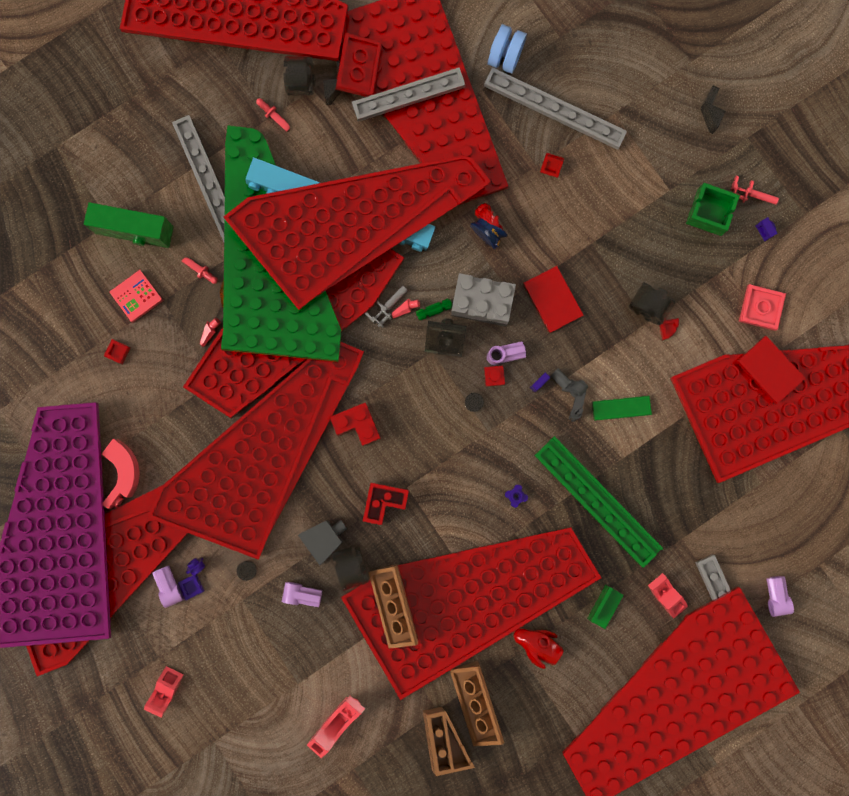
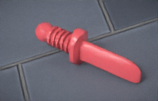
[256,98,290,132]
[182,257,218,284]

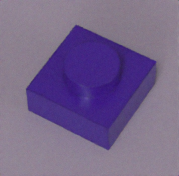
[755,217,778,241]

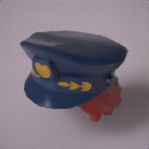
[470,203,507,250]

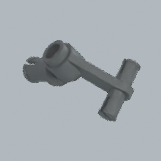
[550,368,588,422]

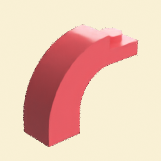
[101,439,140,509]
[307,696,365,758]

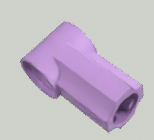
[487,342,526,366]
[152,566,184,608]
[766,576,794,617]
[282,582,323,607]

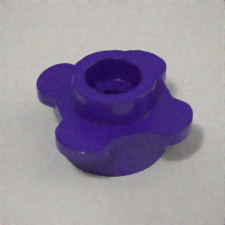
[505,485,528,508]
[186,557,205,576]

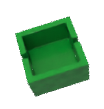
[686,183,740,236]

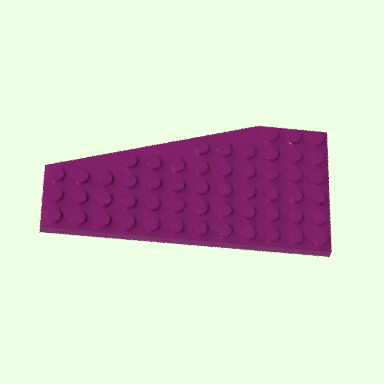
[0,402,111,648]

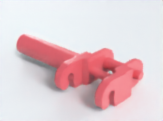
[731,175,779,205]

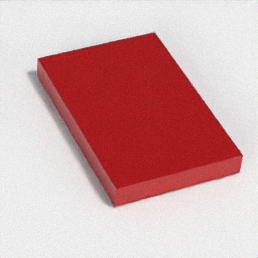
[335,33,382,97]
[523,266,584,334]
[736,336,806,404]

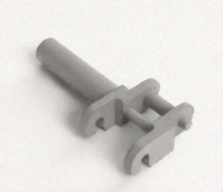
[364,286,408,328]

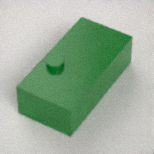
[83,202,174,248]

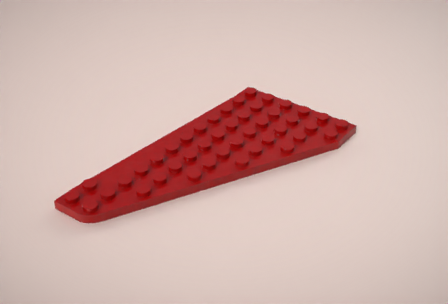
[26,484,189,676]

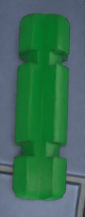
[416,298,453,320]

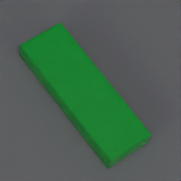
[592,396,652,421]

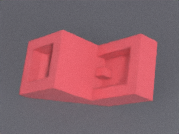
[648,573,688,619]
[144,666,184,718]

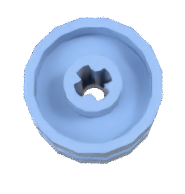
[488,24,527,74]

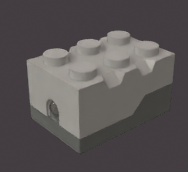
[451,273,516,327]

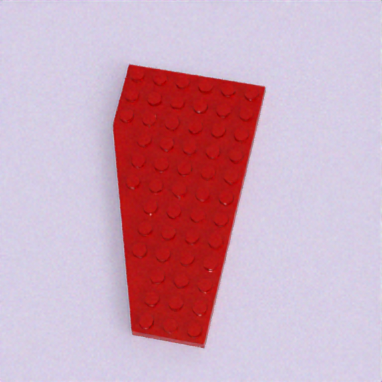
[120,0,349,61]
[341,0,508,205]
[183,249,405,419]
[670,345,849,483]
[341,527,601,700]
[562,587,800,796]

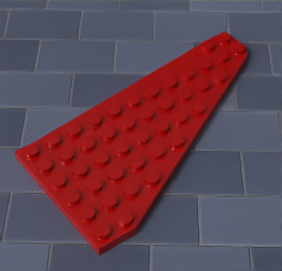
[223,156,491,310]
[147,342,364,560]

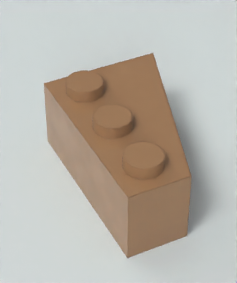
[423,707,475,776]

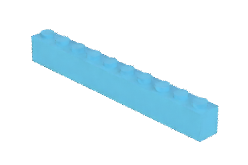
[245,157,435,252]

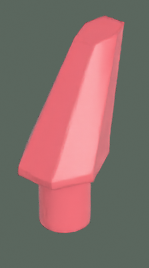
[392,299,420,319]
[200,318,221,347]

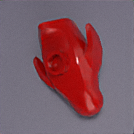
[514,629,564,669]

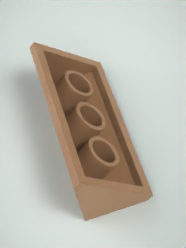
[368,564,418,649]
[450,661,504,746]

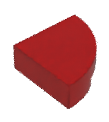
[659,318,679,341]

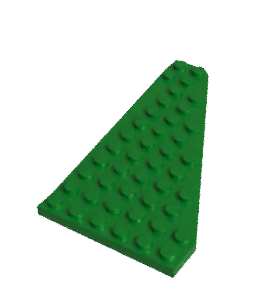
[221,125,341,362]

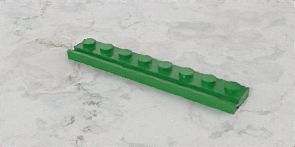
[534,436,663,568]

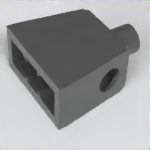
[298,520,348,565]

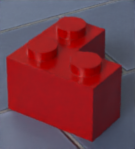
[330,402,381,447]
[363,483,409,525]

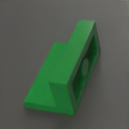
[587,585,624,629]

